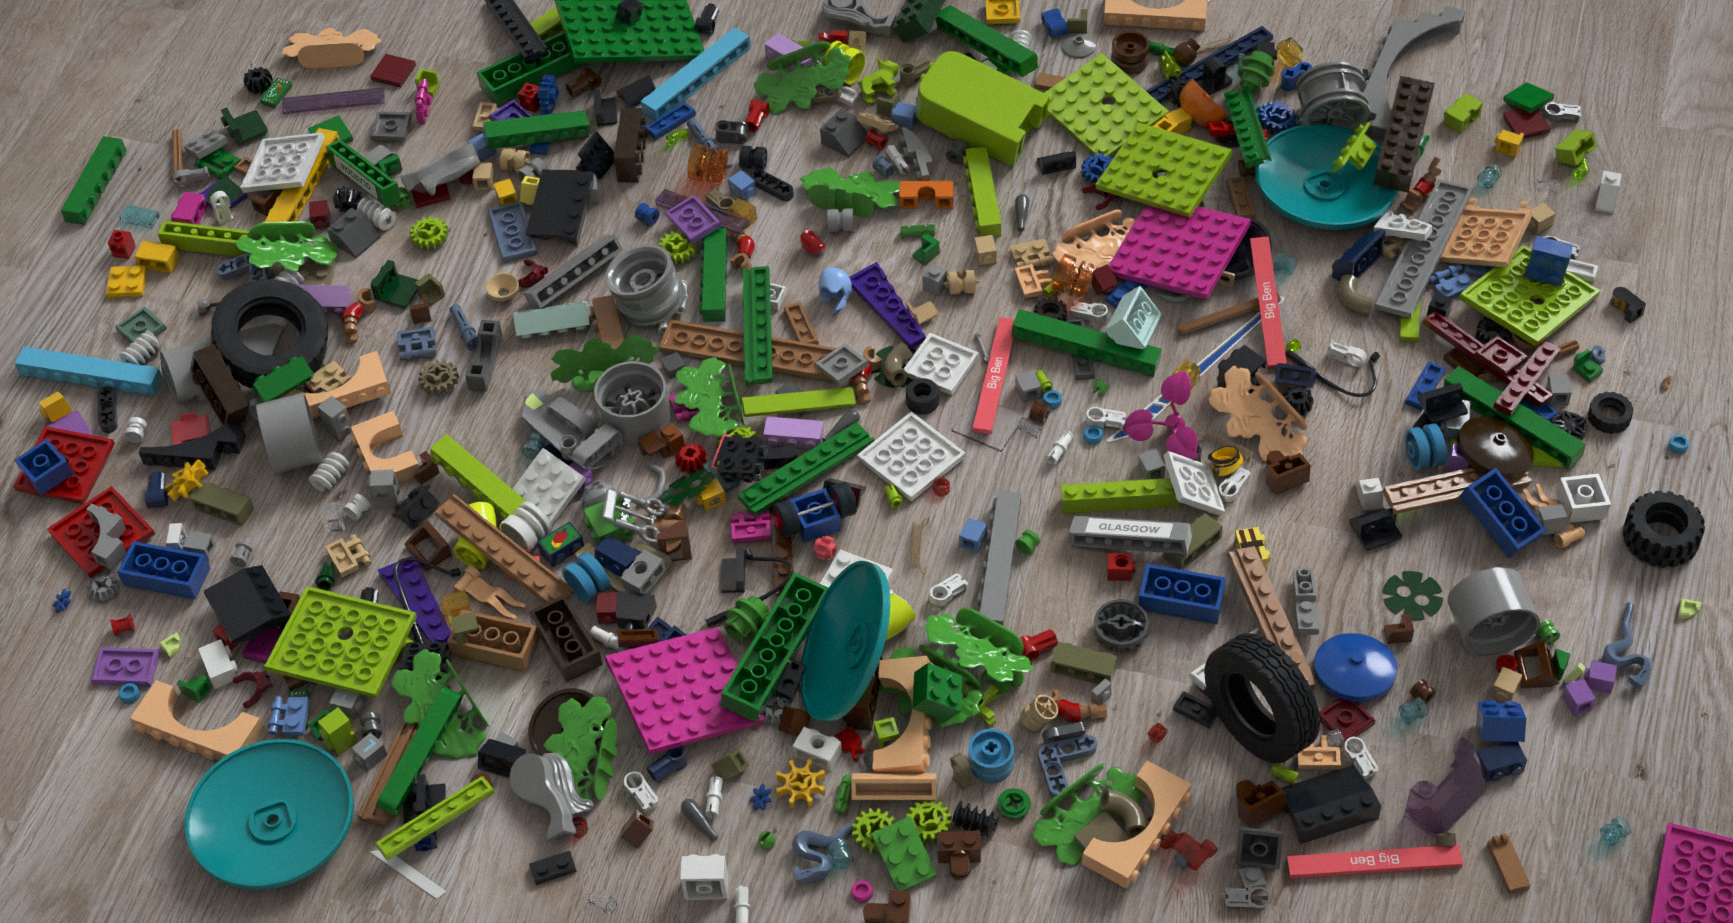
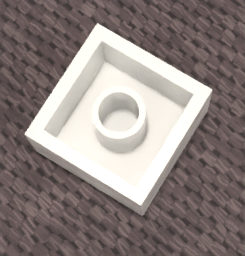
[1556,474,1611,523]
[680,854,728,900]

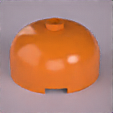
[1179,79,1228,128]

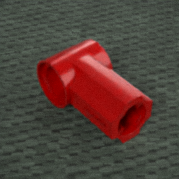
[745,100,770,133]
[1020,629,1058,662]

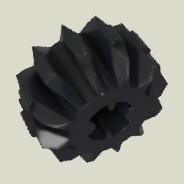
[243,66,273,94]
[333,186,363,213]
[1282,386,1314,417]

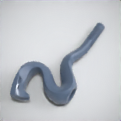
[1601,602,1653,689]
[792,821,856,884]

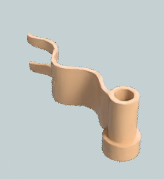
[1522,483,1585,548]
[453,565,526,620]

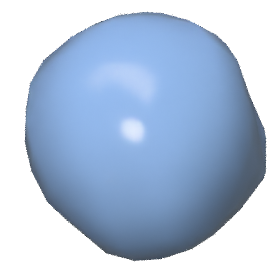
[819,267,852,315]

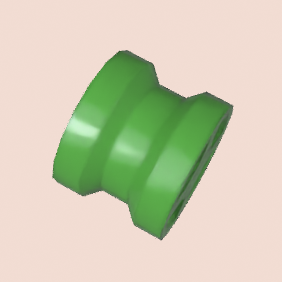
[395,187,412,210]
[1015,530,1040,555]
[1535,620,1561,645]

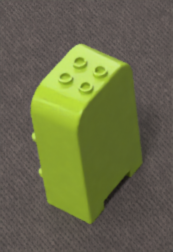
[916,51,1050,167]

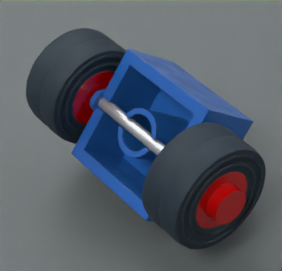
[773,482,857,543]

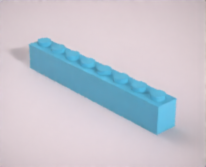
[641,27,751,121]
[15,347,164,396]

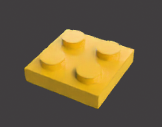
[985,0,1020,25]
[106,265,148,298]

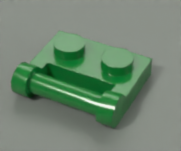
[195,148,241,180]

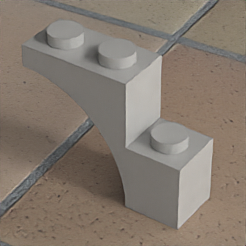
[87,504,126,570]

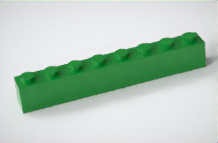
[935,5,1038,77]
[1011,309,1162,377]
[1443,366,1586,470]

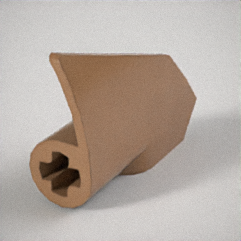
[650,503,686,553]

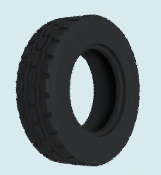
[211,279,328,388]
[1204,633,1320,763]

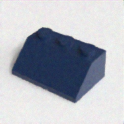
[1332,229,1386,281]

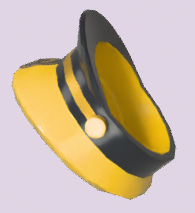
[1207,446,1243,477]

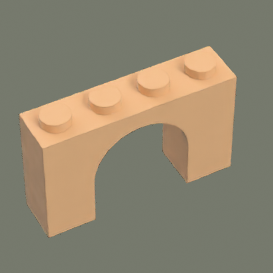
[350,411,420,484]

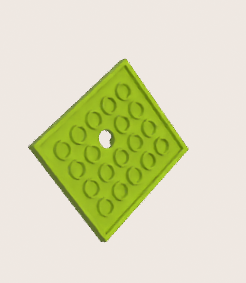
[1045,52,1169,158]
[1095,122,1232,218]
[1459,245,1600,347]
[264,586,417,699]

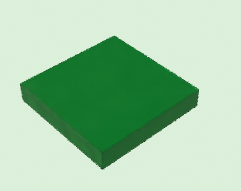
[1503,82,1554,114]
[308,115,353,143]

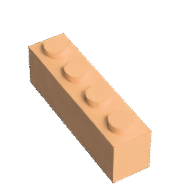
[851,773,937,800]

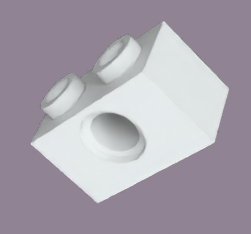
[793,727,842,772]

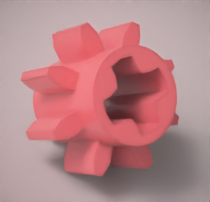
[813,536,837,561]

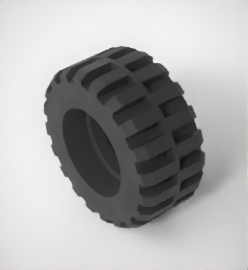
[1623,491,1705,568]

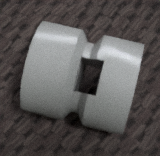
[517,157,549,182]
[827,208,854,233]

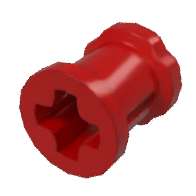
[865,129,888,150]
[110,614,135,636]

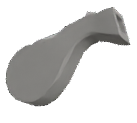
[822,0,897,37]
[400,142,480,195]
[509,753,594,844]

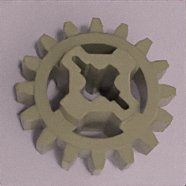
[418,359,459,396]

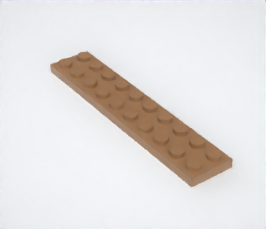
[659,320,837,382]

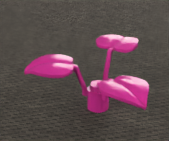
[1123,371,1198,459]

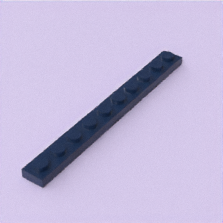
[1146,26,1273,103]

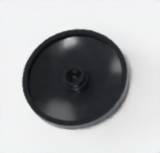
[1221,216,1272,280]

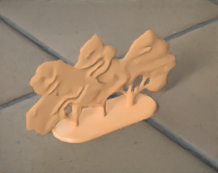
[282,27,382,69]
[1052,210,1136,282]
[1209,366,1308,462]

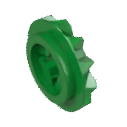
[997,788,1031,820]

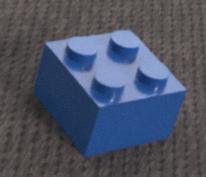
[1524,236,1573,286]
[15,439,73,495]
[1476,700,1527,742]

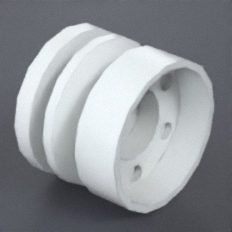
[500,501,552,553]

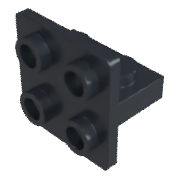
[575,131,614,179]
[1418,383,1468,424]
[391,484,440,529]
[1349,507,1402,551]
[403,774,446,825]

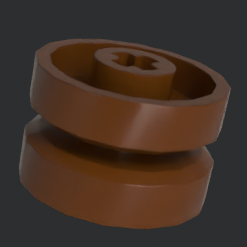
[1111,30,1150,74]

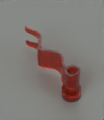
[1147,816,1218,871]

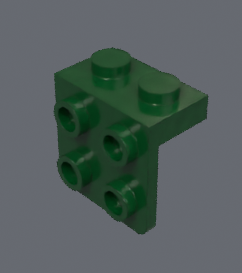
[220,107,268,145]
[370,260,418,308]

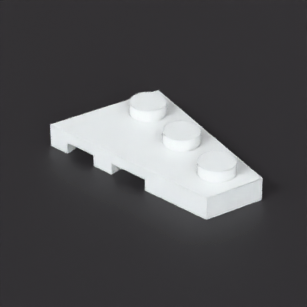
[1374,210,1433,241]

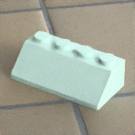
[1105,286,1162,349]
[513,301,590,338]

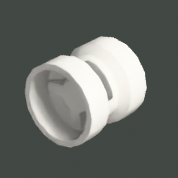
[124,417,147,443]
[343,494,371,521]

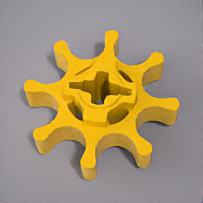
[165,459,209,502]
[776,759,826,808]

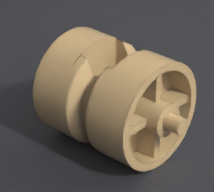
[498,147,531,172]
[944,270,980,295]
[1020,695,1058,731]

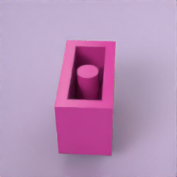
[171,192,208,225]

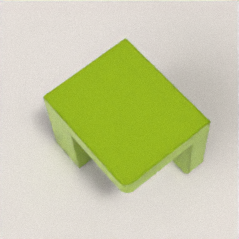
[415,68,440,97]
[874,717,899,749]

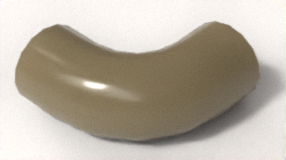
[1338,274,1373,316]
[883,342,913,386]
[1100,789,1147,837]

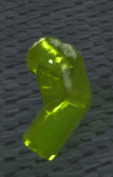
[666,129,689,146]
[1572,158,1590,179]

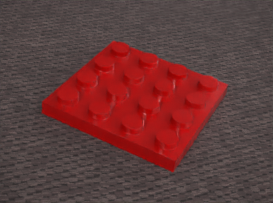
[13,426,115,504]
[47,486,155,578]

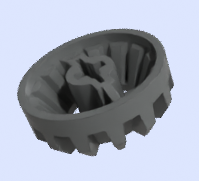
[1094,599,1149,652]

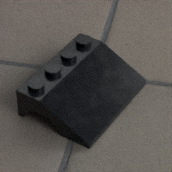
[525,169,594,246]
[204,565,291,644]
[1281,765,1381,844]

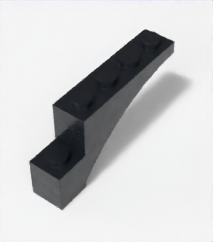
[138,423,246,470]

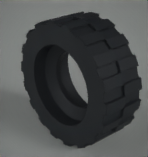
[1588,391,1633,434]

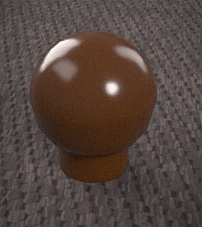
[1173,38,1201,66]

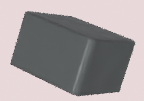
[661,352,685,379]

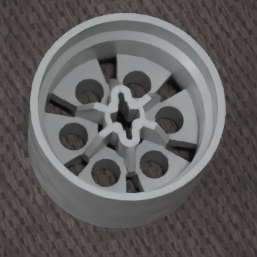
[594,361,671,447]
[256,392,323,474]
[1447,568,1540,655]

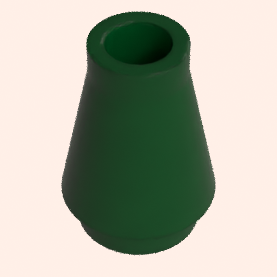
[315,562,335,591]

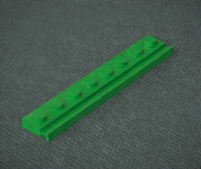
[1224,86,1272,168]
[743,266,773,385]
[737,422,874,517]

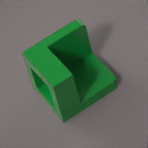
[913,233,940,265]
[177,674,212,703]

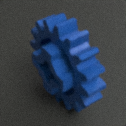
[537,75,559,112]
[1258,101,1297,134]
[1081,153,1113,184]

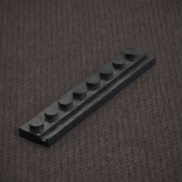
[484,0,549,62]

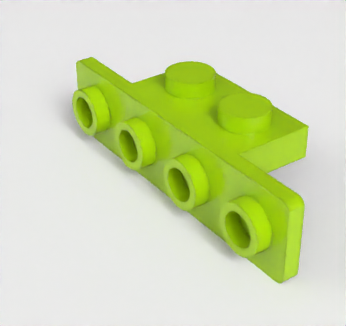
[1331,122,1377,173]

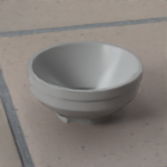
[581,480,615,507]

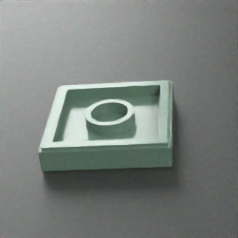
[115,306,167,343]

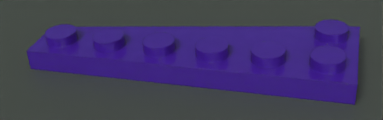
[849,262,926,349]
[378,555,451,649]

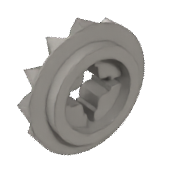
[87,573,119,601]
[762,695,791,725]

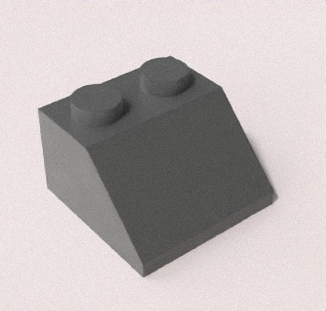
[820,109,868,157]
[327,208,381,258]
[1236,827,1283,869]

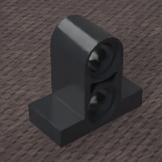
[1197,56,1233,96]

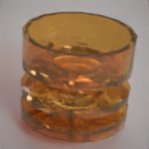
[687,144,728,185]
[1051,253,1094,300]

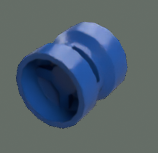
[635,203,660,226]

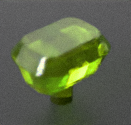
[1286,339,1302,351]

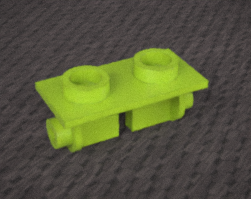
[1159,50,1182,80]

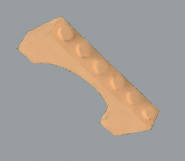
[1104,0,1207,31]
[279,351,391,418]
[872,656,934,773]
[130,680,264,761]
[1082,760,1192,889]

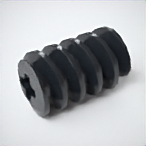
[952,800,1000,839]

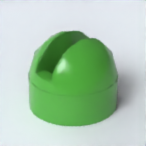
[1093,379,1110,395]
[758,831,776,850]

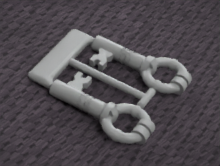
[602,489,666,544]

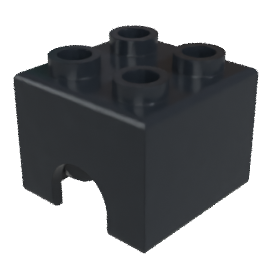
[1216,345,1266,394]

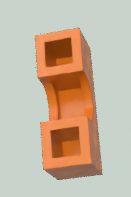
[900,181,954,209]

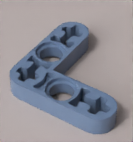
[216,253,269,282]
[1038,735,1097,798]

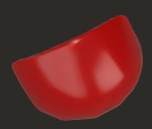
[800,229,827,255]

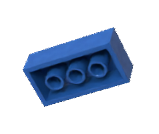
[1459,468,1546,558]
[117,541,211,599]
[1138,564,1226,624]

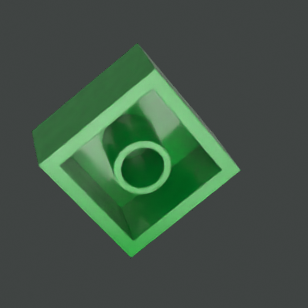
[912,663,962,721]

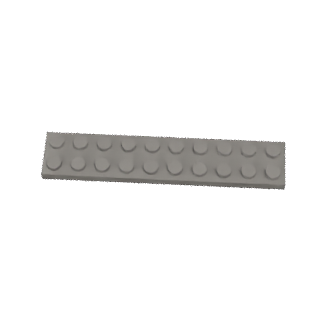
[1375,179,1473,318]

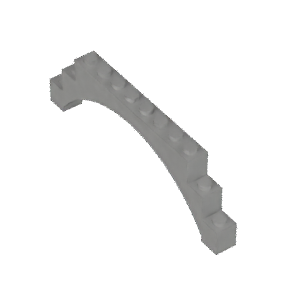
[1363,6,1466,141]

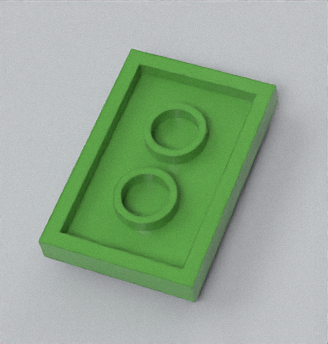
[871,816,937,891]

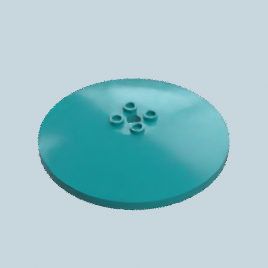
[1255,124,1398,230]
[800,561,890,722]
[185,739,354,890]

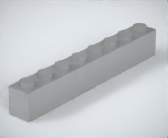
[977,491,1021,626]

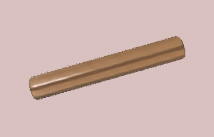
[172,129,183,181]

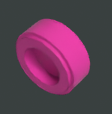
[851,880,873,903]

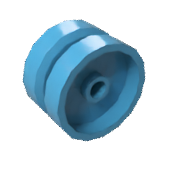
[1405,423,1447,471]
[561,552,611,603]
[968,729,1014,783]

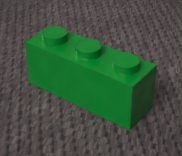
[252,356,314,403]

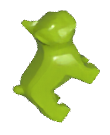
[857,57,899,106]

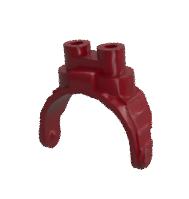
[1082,183,1120,210]
[518,259,548,288]
[233,670,273,708]

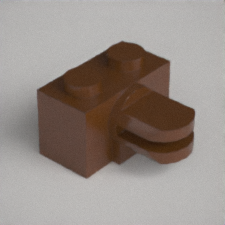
[1266,450,1310,495]
[1236,780,1285,828]
[937,831,981,880]
[863,890,912,923]

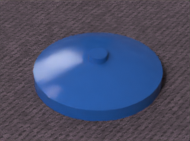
[1314,633,1397,702]

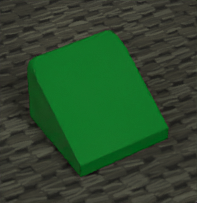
[1553,649,1571,680]

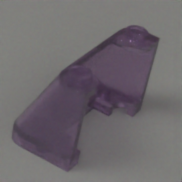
[1404,736,1487,838]

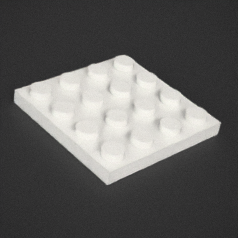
[240,132,325,193]
[857,412,966,502]

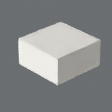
[770,283,786,310]
[166,523,187,550]

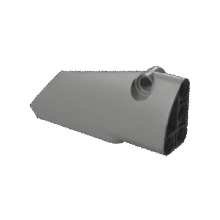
[160,323,284,403]
[521,390,624,470]

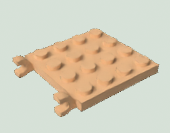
[1439,197,1532,267]

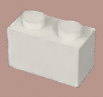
[198,639,239,689]

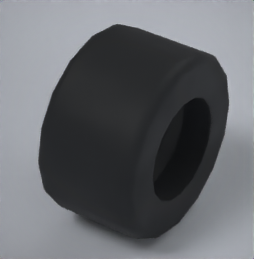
[906,378,939,414]

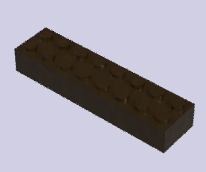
[1373,76,1435,193]

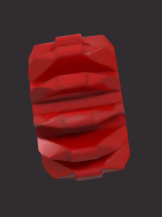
[675,442,707,475]

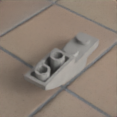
[899,127,933,181]
[1293,568,1319,635]

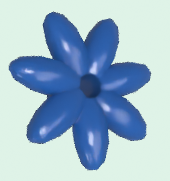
[53,589,71,613]
[750,784,772,811]

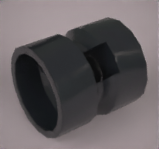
[739,145,767,170]

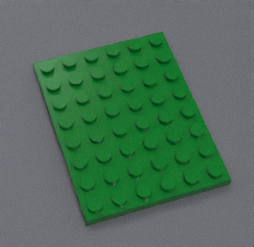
[554,0,704,63]

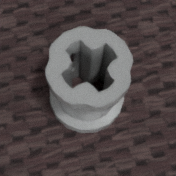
[230,541,253,567]

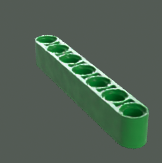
[376,687,463,816]

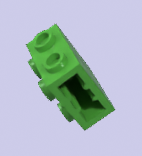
[583,495,636,544]

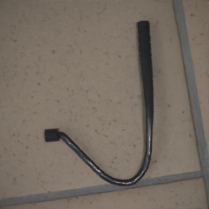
[1285,349,1380,397]
[705,549,793,627]
[394,557,461,643]

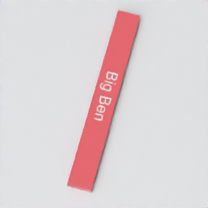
[1250,236,1287,369]
[973,317,1015,434]
[1286,845,1463,879]

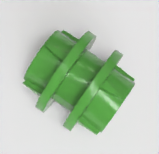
[1237,51,1275,93]
[723,596,770,642]

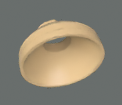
[486,273,519,302]

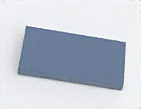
[488,202,538,263]

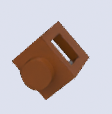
[660,423,684,457]

